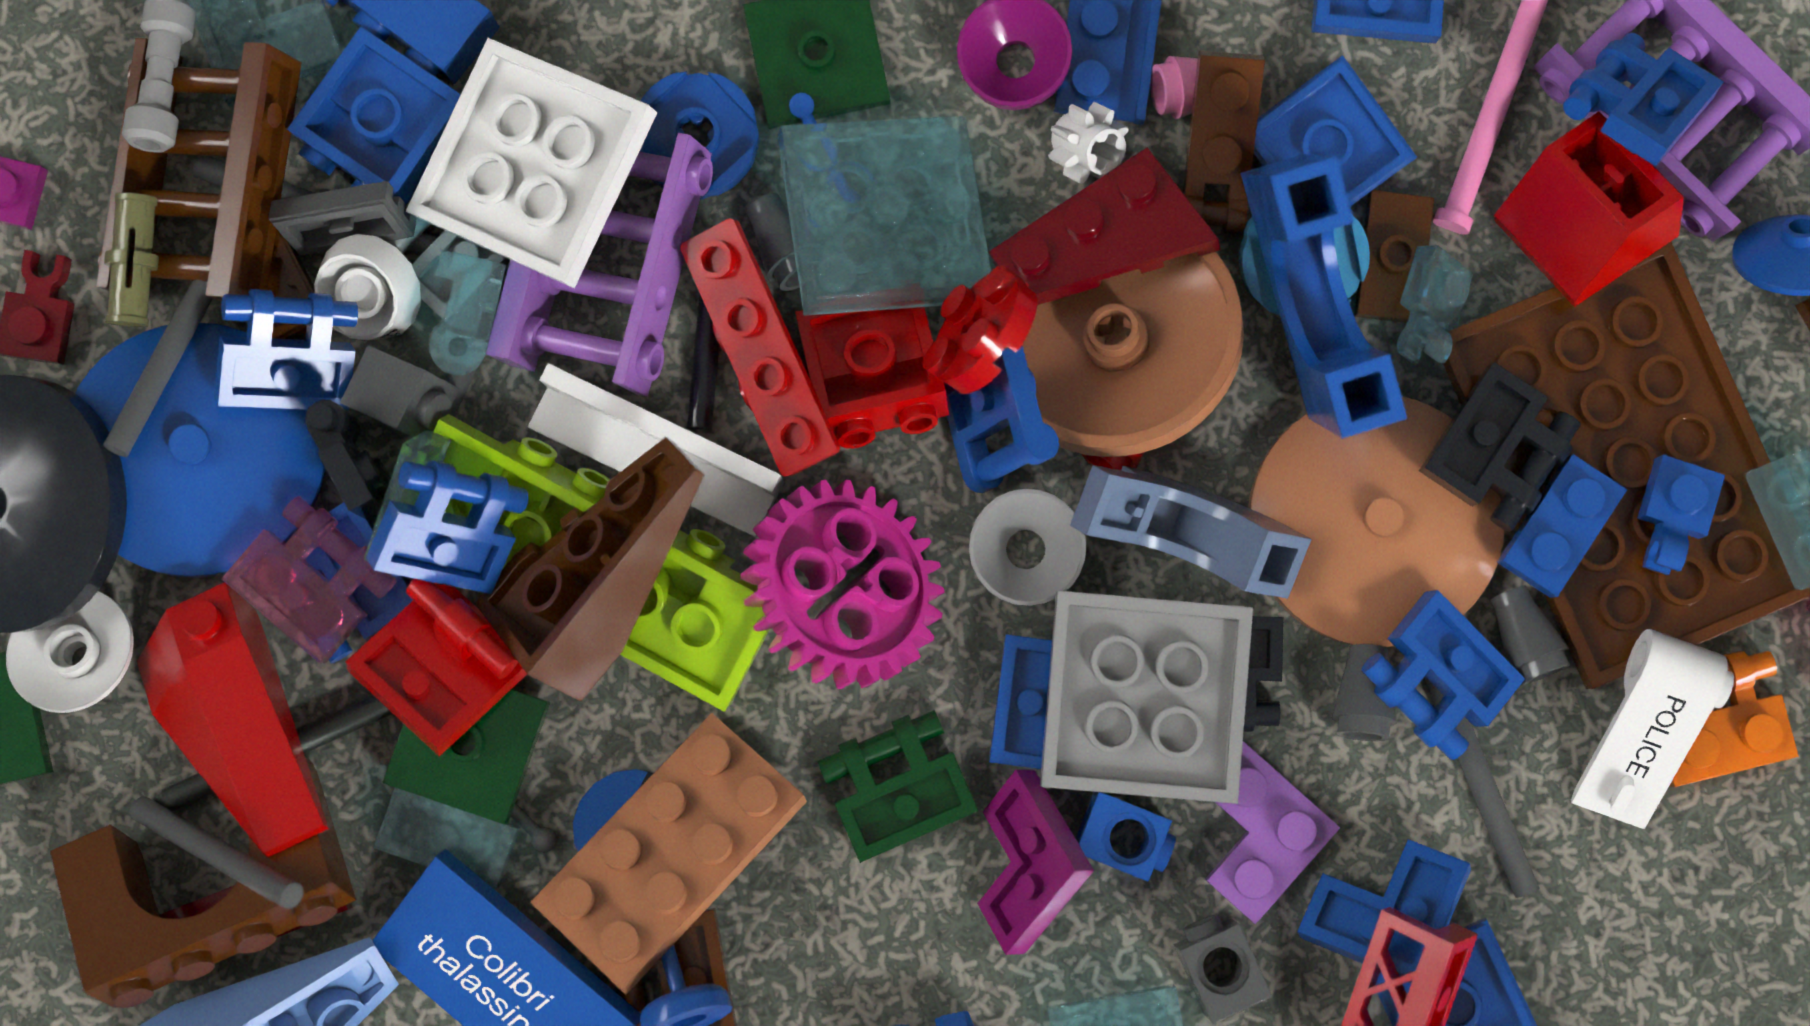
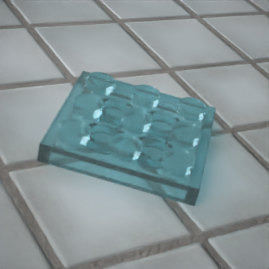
[777,116,991,316]

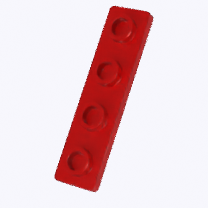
[680,218,840,477]

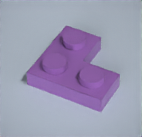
[1205,741,1340,924]

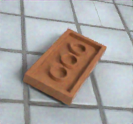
[530,713,807,995]

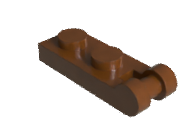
[1183,51,1265,234]

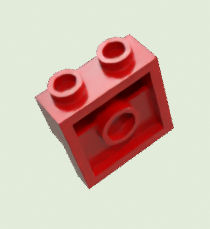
[795,284,949,449]

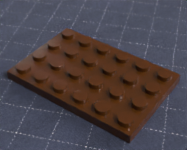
[1432,242,1810,689]

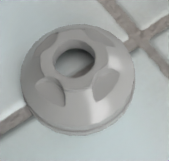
[969,489,1086,606]

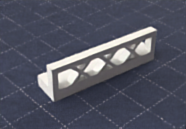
[528,363,784,538]

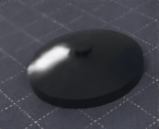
[0,375,127,633]

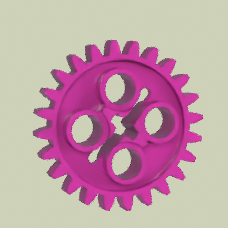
[741,480,945,689]

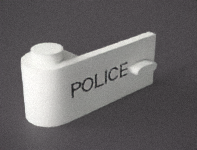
[1571,629,1734,829]

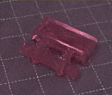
[221,496,397,663]

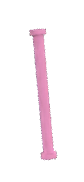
[1433,0,1548,235]

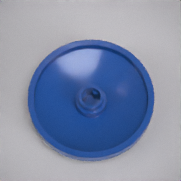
[75,323,326,578]

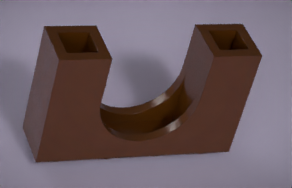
[50,758,356,1008]

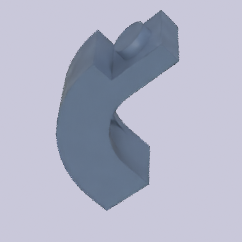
[1070,465,1312,599]

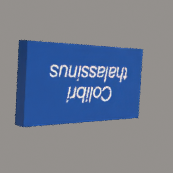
[372,848,641,1026]

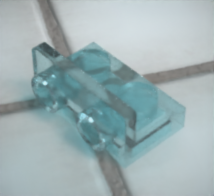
[1746,444,1810,590]

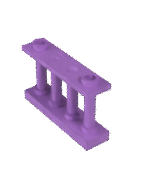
[1533,0,1810,242]
[485,133,713,397]

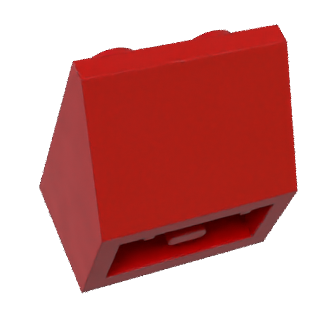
[1494,111,1684,307]

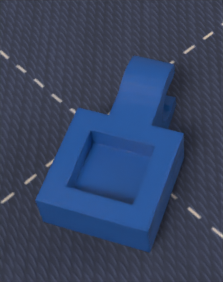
[1637,454,1725,575]

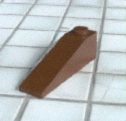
[475,437,705,701]

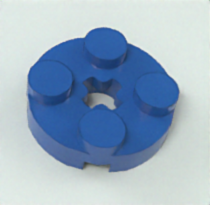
[639,71,760,200]

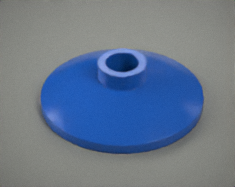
[1732,214,1810,296]

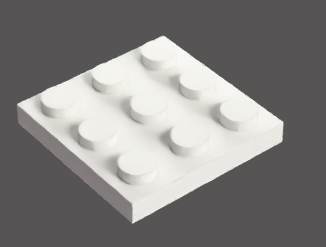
[406,38,658,288]

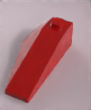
[137,582,329,857]

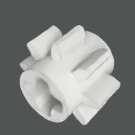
[1048,102,1129,184]

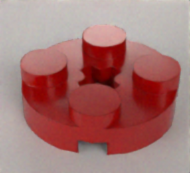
[922,265,1038,394]

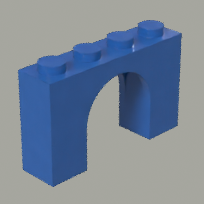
[1241,154,1407,439]

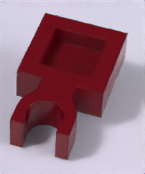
[0,250,75,365]

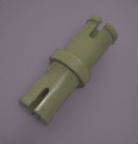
[104,193,159,327]

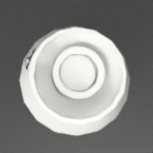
[314,234,421,341]

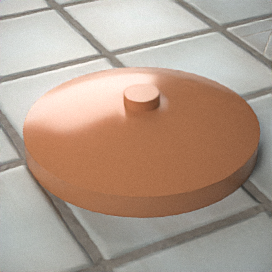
[1005,251,1244,457]
[1248,396,1505,647]

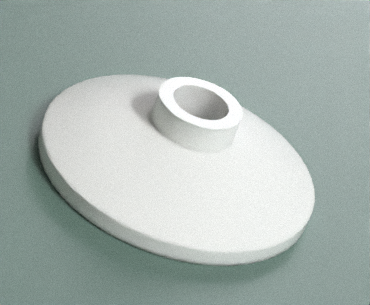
[6,591,134,713]

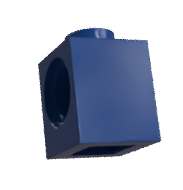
[1075,792,1176,882]

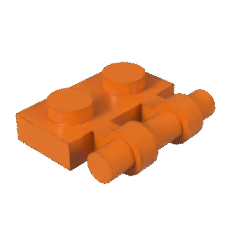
[1669,651,1799,787]

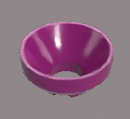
[957,0,1072,110]

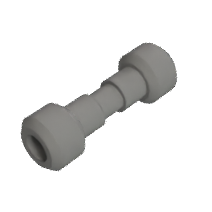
[122,0,197,152]

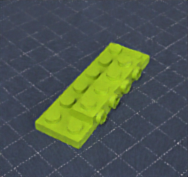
[402,414,769,712]

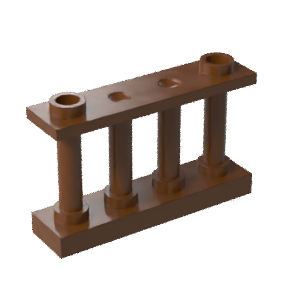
[96,38,302,301]

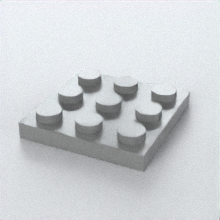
[1040,591,1253,804]

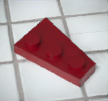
[988,147,1221,305]

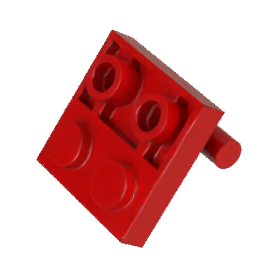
[345,579,527,756]

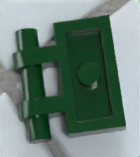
[817,710,978,863]

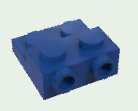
[287,26,461,206]

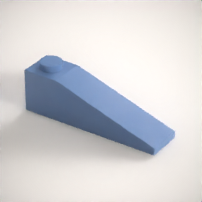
[139,937,399,1026]

